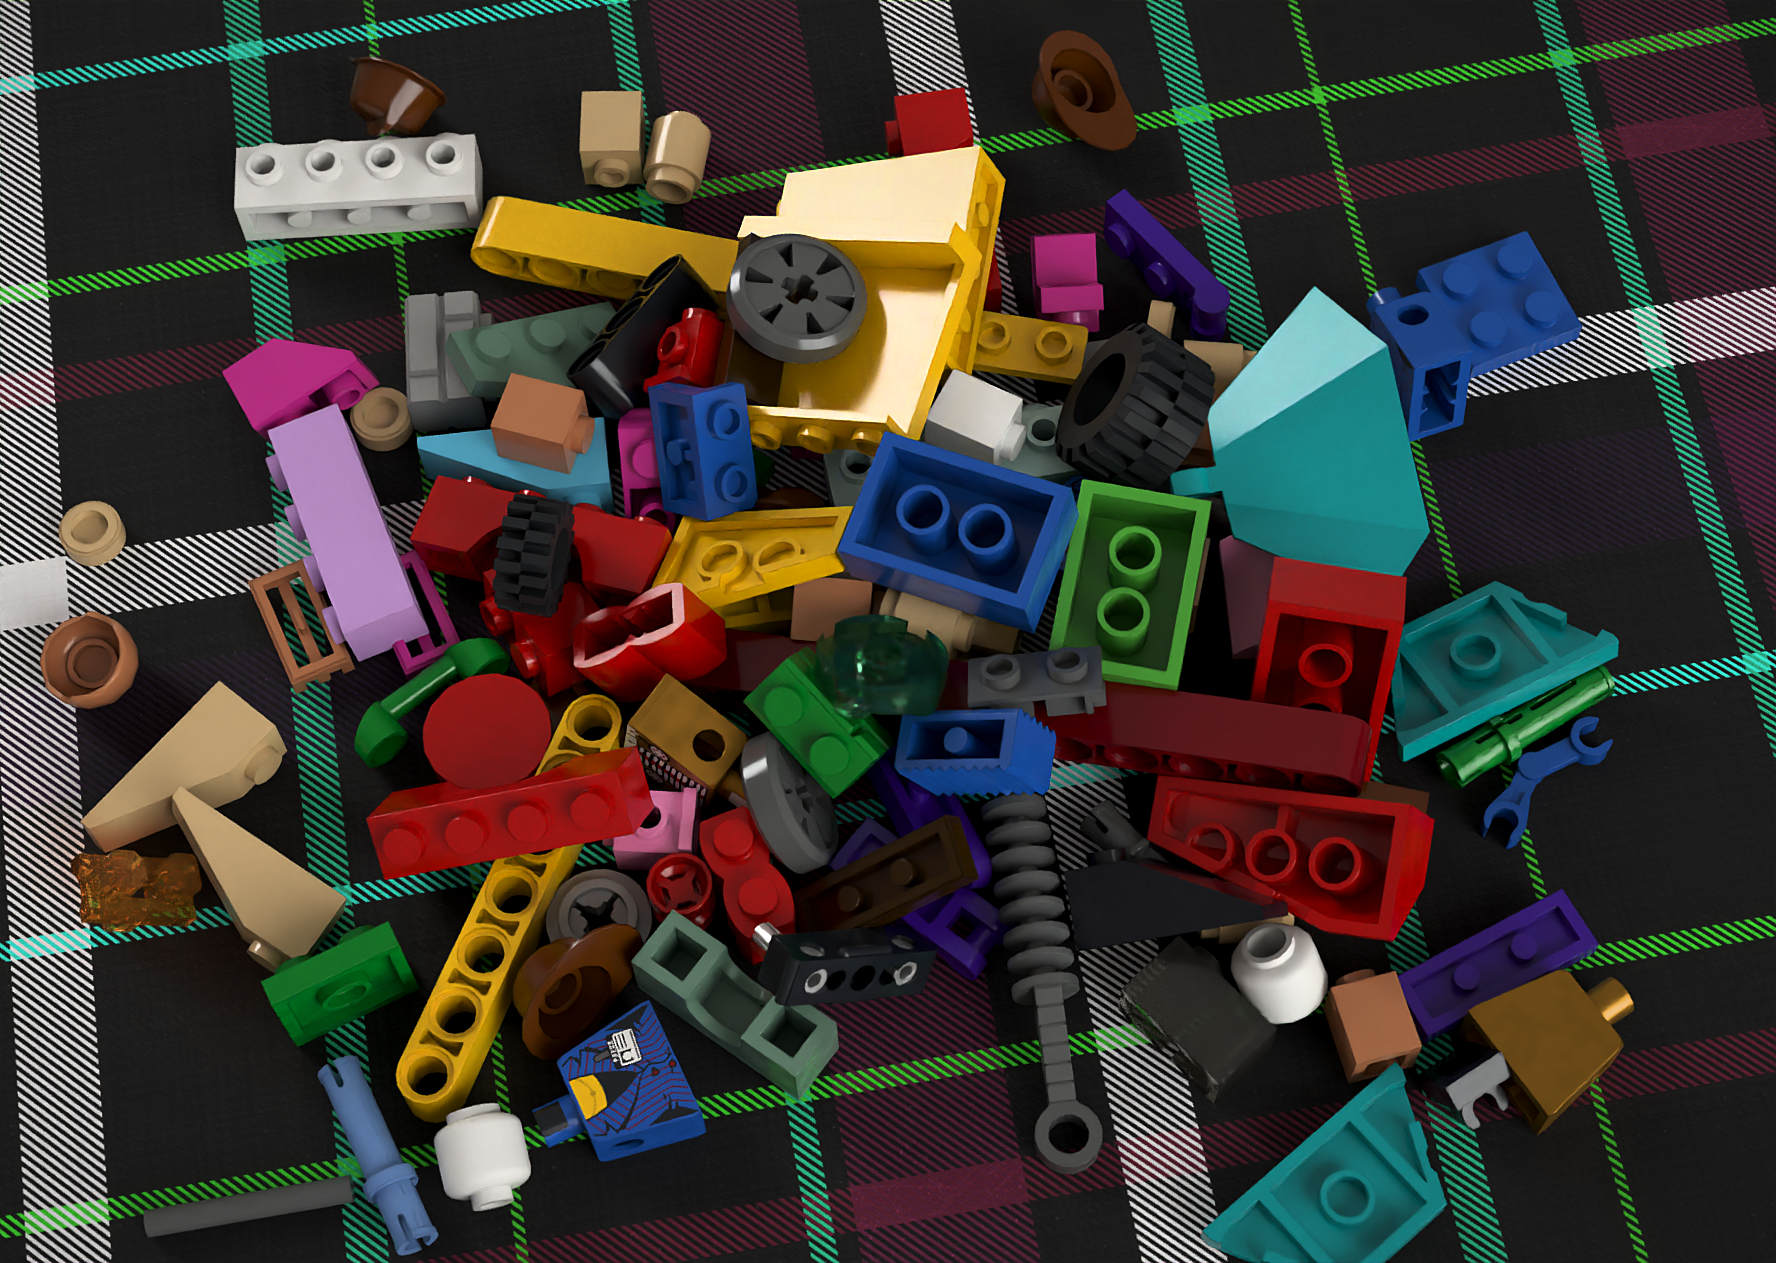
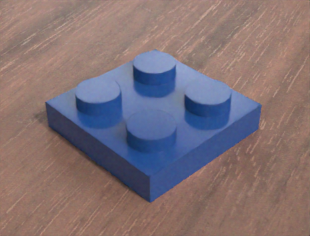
[1415,231,1582,379]

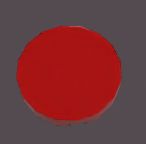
[423,673,553,789]

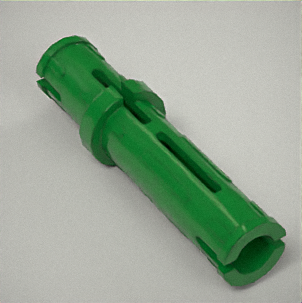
[1435,664,1615,790]

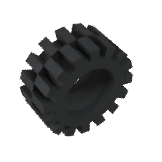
[493,494,575,617]

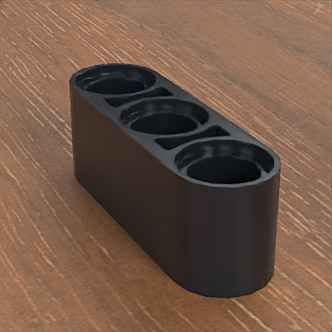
[566,254,722,422]

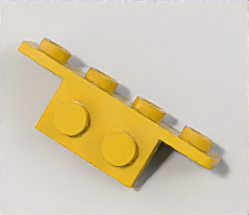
[973,311,1088,385]

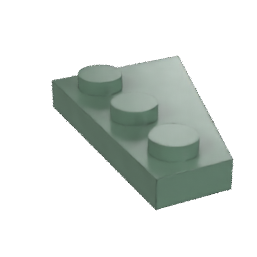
[444,301,650,407]

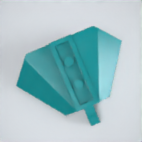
[1168,286,1430,577]

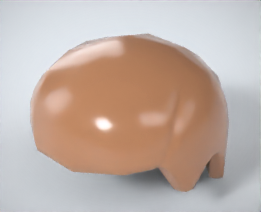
[39,611,139,709]

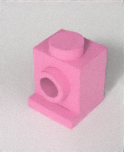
[602,787,701,871]

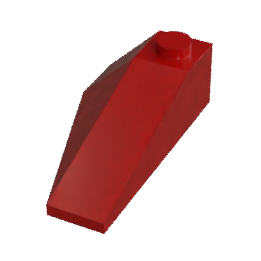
[1147,775,1435,942]

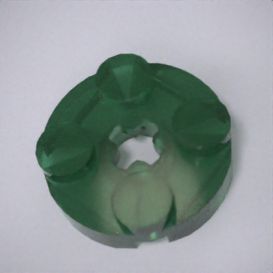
[814,615,949,719]

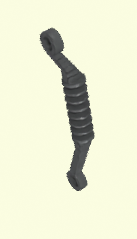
[980,792,1102,1174]

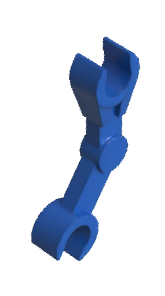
[1479,716,1613,849]

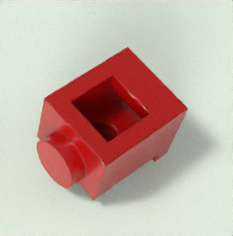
[643,308,724,394]

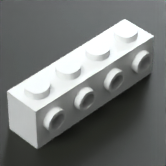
[234,133,483,241]

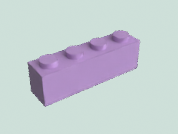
[265,403,430,662]

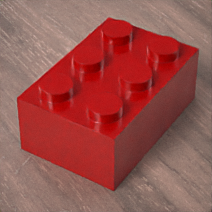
[1248,556,1407,782]

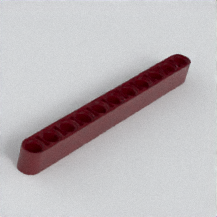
[679,628,1372,798]

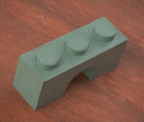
[631,910,839,1101]

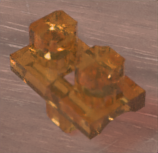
[70,850,202,933]

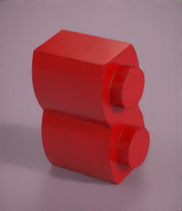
[573,583,727,703]
[699,805,797,965]

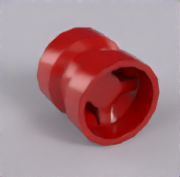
[646,852,717,930]

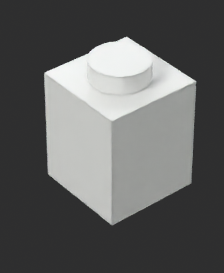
[925,369,1028,466]

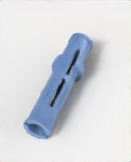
[317,1055,439,1255]

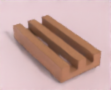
[247,559,355,694]

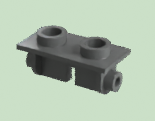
[968,646,1107,717]

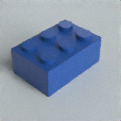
[837,431,1079,634]

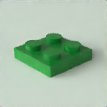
[261,921,420,1047]

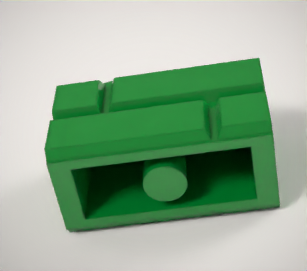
[743,646,897,799]

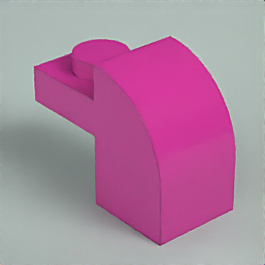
[1030,232,1104,332]

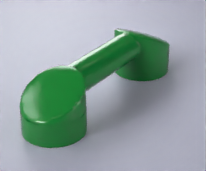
[354,638,511,768]

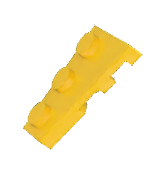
[651,506,854,609]

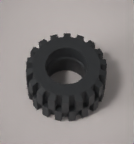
[1055,323,1215,491]

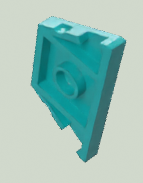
[1390,581,1619,762]
[1200,1062,1447,1263]

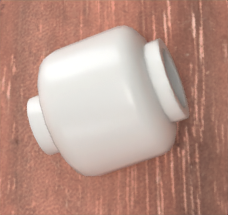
[1231,923,1328,1024]
[434,1103,531,1211]

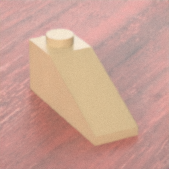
[80,680,287,853]
[172,787,347,973]

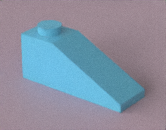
[417,417,616,513]

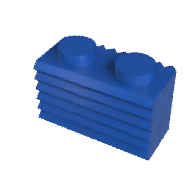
[894,708,1056,796]

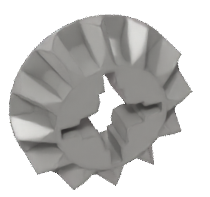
[546,869,653,945]

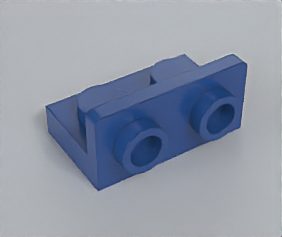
[648,382,758,521]

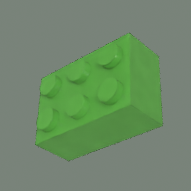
[1048,479,1212,691]

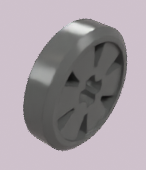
[726,233,867,364]
[740,731,839,874]

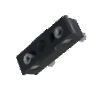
[753,922,938,1007]

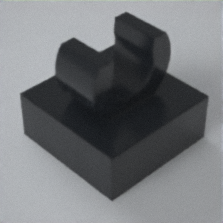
[1416,1041,1513,1130]

